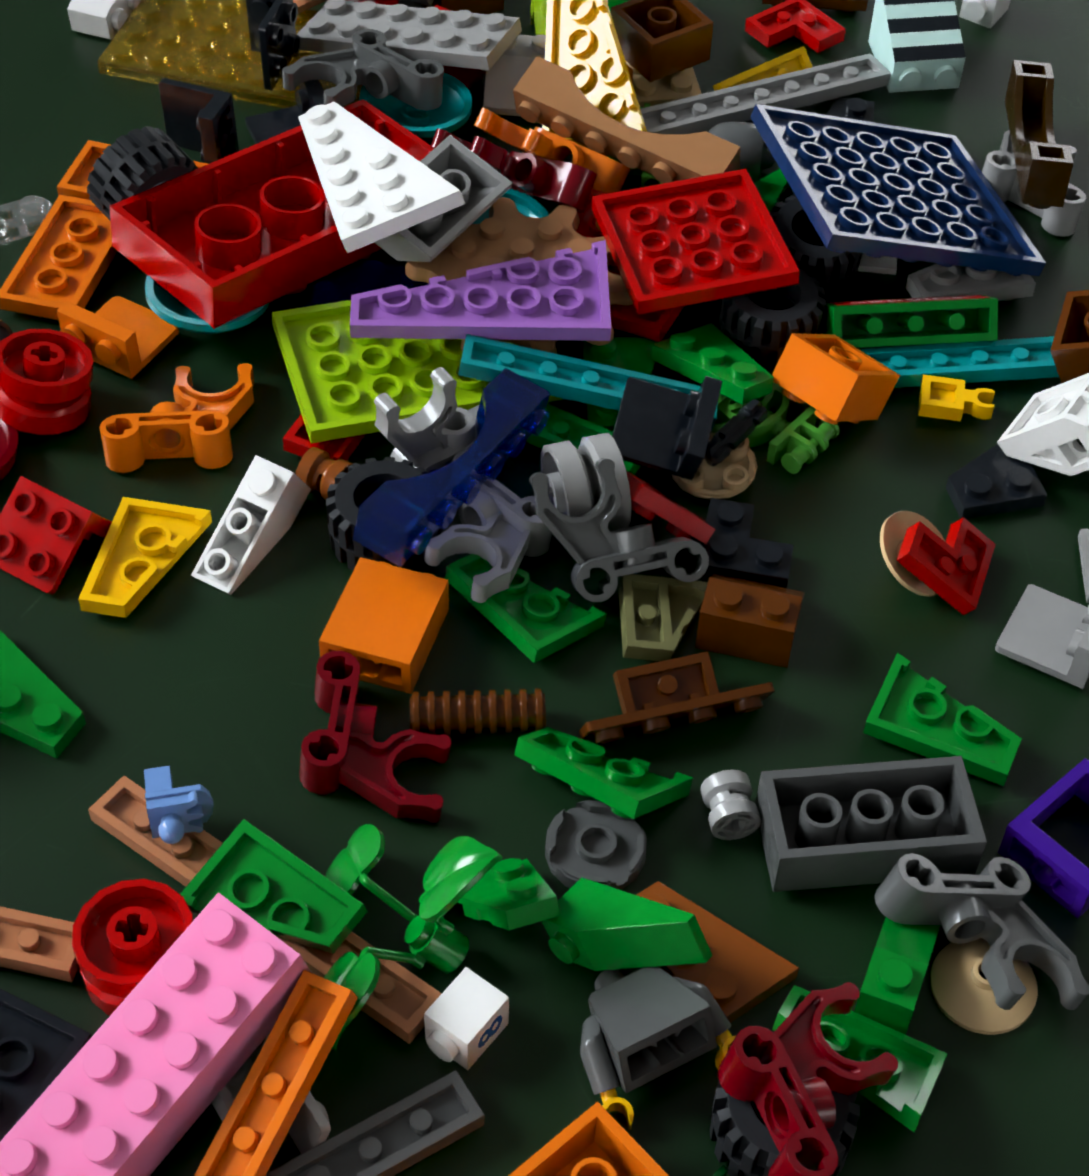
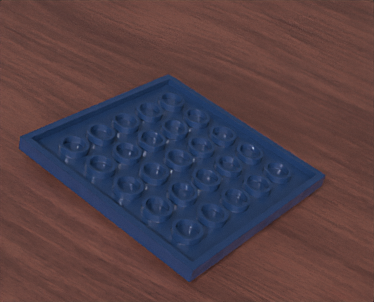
[750,104,1046,276]

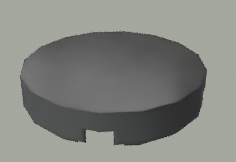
[545,800,647,890]

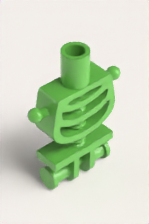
[711,382,840,474]

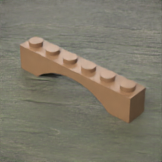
[513,56,741,183]

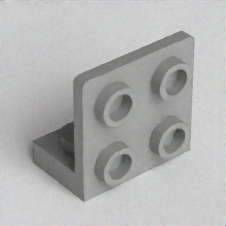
[995,584,1089,689]

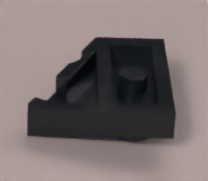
[946,444,1047,519]

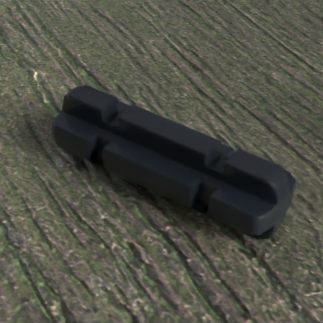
[704,399,768,467]

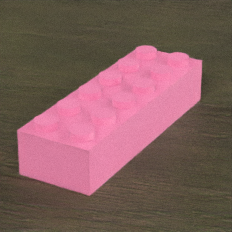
[0,892,312,1176]

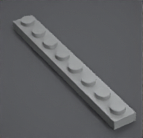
[641,53,891,134]

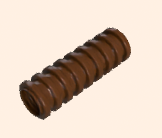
[410,688,546,735]

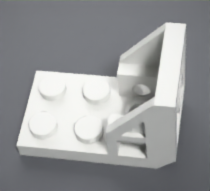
[997,373,1089,476]

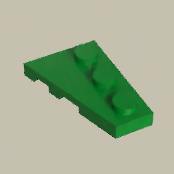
[863,652,1022,786]
[772,985,947,1133]

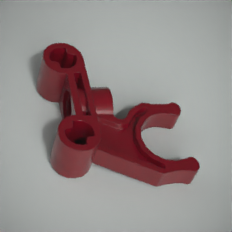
[430,128,597,213]
[299,650,451,823]
[718,982,898,1176]

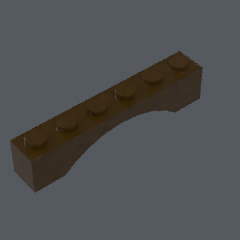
[1004,60,1074,209]

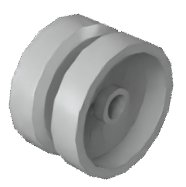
[541,433,632,531]

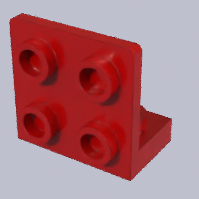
[0,476,112,595]

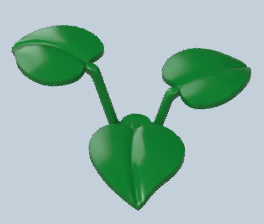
[324,824,503,1051]

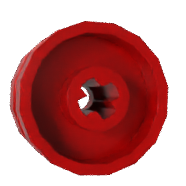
[0,329,94,435]
[72,879,194,1016]

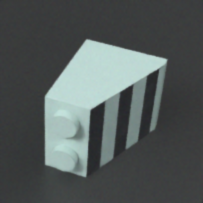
[868,0,966,93]

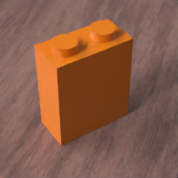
[319,557,449,694]

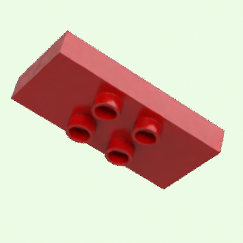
[110,99,433,329]

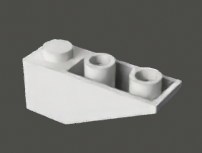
[191,455,311,595]

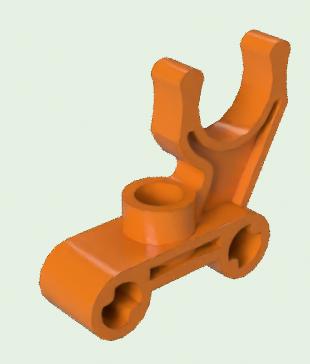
[474,107,631,193]
[99,363,255,473]

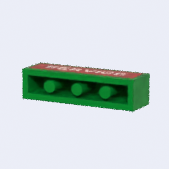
[822,295,998,348]

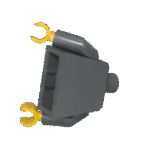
[580,966,736,1130]

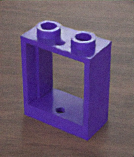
[998,758,1089,919]

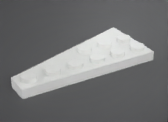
[298,102,466,253]

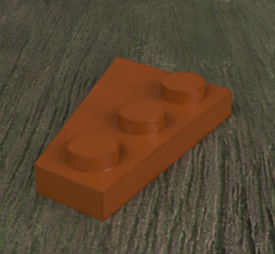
[636,881,799,1023]

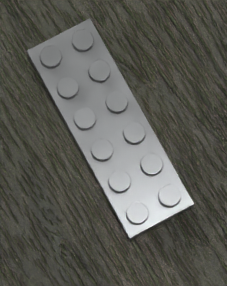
[296,0,522,70]

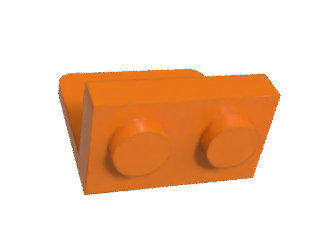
[57,296,179,379]

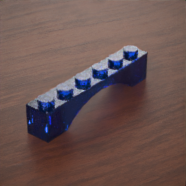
[353,368,550,567]

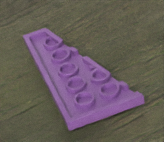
[350,240,611,341]

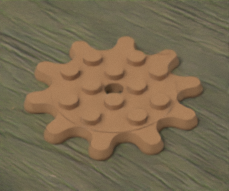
[405,197,633,354]

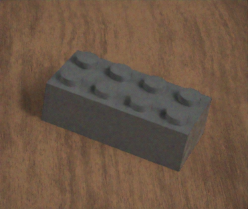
[755,756,987,892]

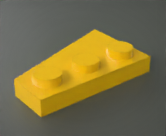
[78,497,212,618]

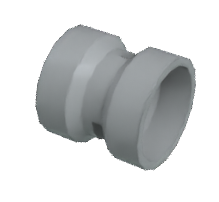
[700,769,761,840]

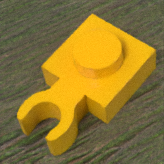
[918,374,995,422]

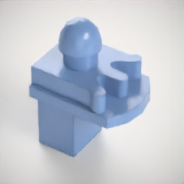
[144,765,214,844]

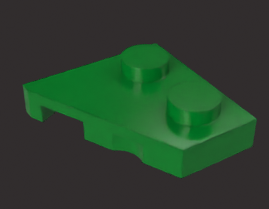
[457,858,560,931]

